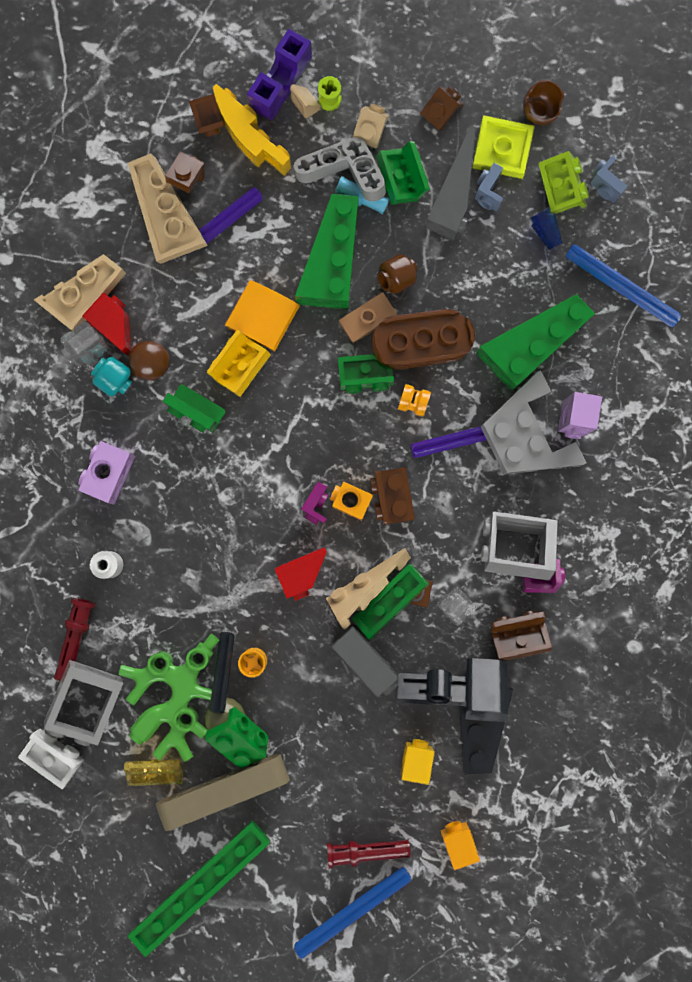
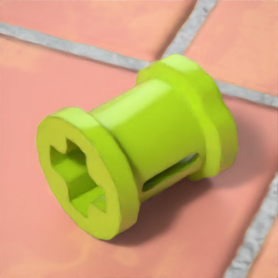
[318,76,341,111]

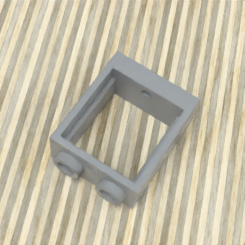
[481,511,558,580]
[44,660,123,746]

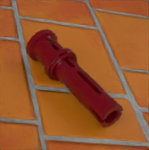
[53,598,96,681]
[327,839,411,869]

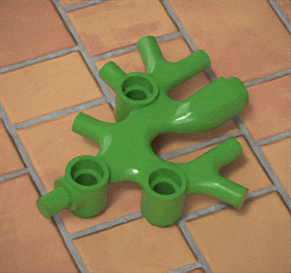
[119,634,219,762]

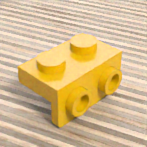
[207,330,271,397]

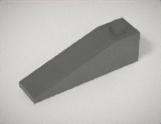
[425,125,476,240]

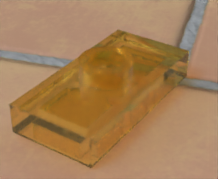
[124,759,184,786]

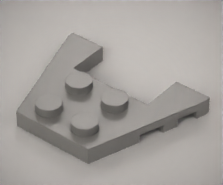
[480,370,586,474]

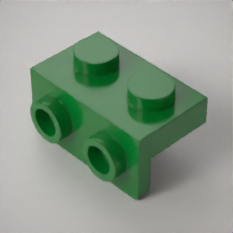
[376,141,430,205]
[338,354,394,394]
[162,384,226,433]
[205,707,268,769]

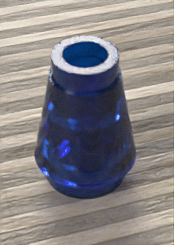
[530,208,563,250]

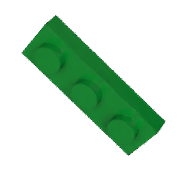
[352,564,429,639]

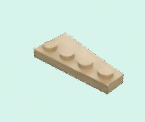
[128,153,208,264]

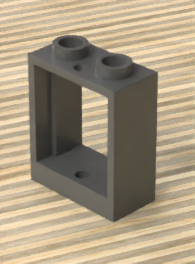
[332,624,398,697]

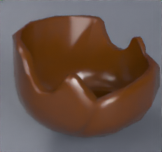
[523,80,564,126]
[129,341,170,381]

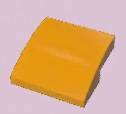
[225,280,300,352]

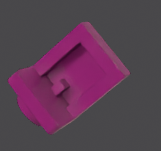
[522,559,565,593]

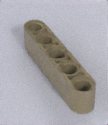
[155,754,290,831]

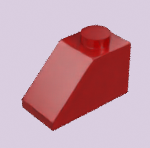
[82,292,131,356]
[274,547,327,601]

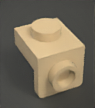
[353,103,390,148]

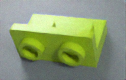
[539,151,589,215]

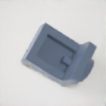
[590,155,627,203]
[475,163,503,211]

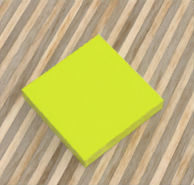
[472,115,534,179]

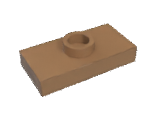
[339,292,397,344]

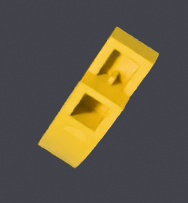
[213,84,291,176]

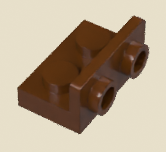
[370,467,415,525]

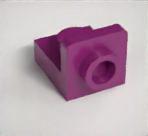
[301,482,329,525]

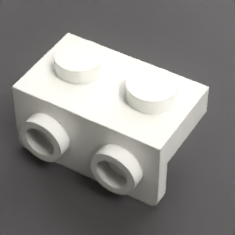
[18,728,84,789]

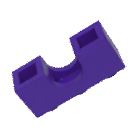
[247,28,312,122]

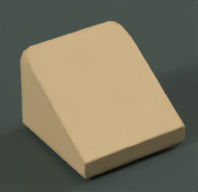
[290,84,321,119]

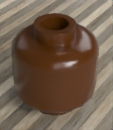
[377,254,417,294]

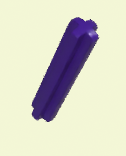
[199,187,263,244]
[410,427,487,458]

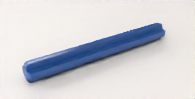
[566,244,681,327]
[294,867,412,959]

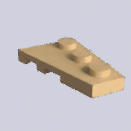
[34,254,126,333]

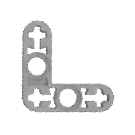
[294,137,386,201]

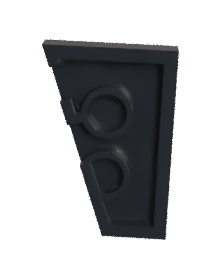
[459,688,513,775]

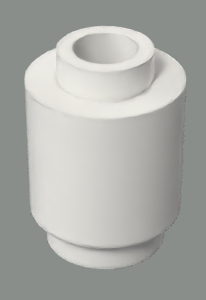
[90,551,123,579]

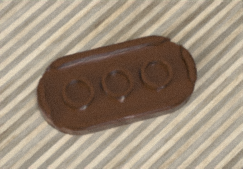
[371,309,475,370]

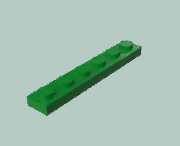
[127,820,271,958]

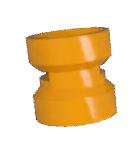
[398,384,431,417]
[238,648,267,677]

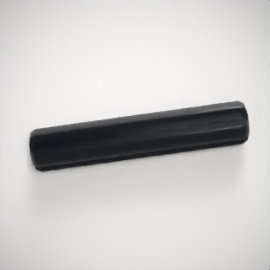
[210,632,235,714]

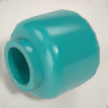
[91,357,132,396]

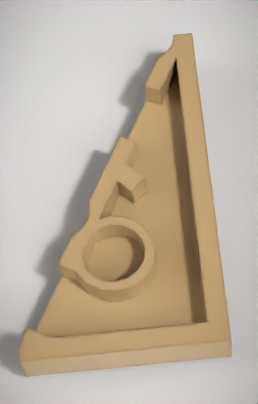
[326,548,411,629]

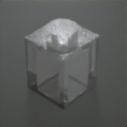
[436,586,478,626]

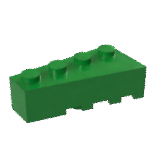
[295,194,358,309]
[476,294,595,391]

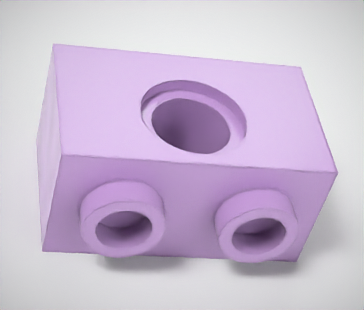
[558,392,602,439]
[78,441,135,504]

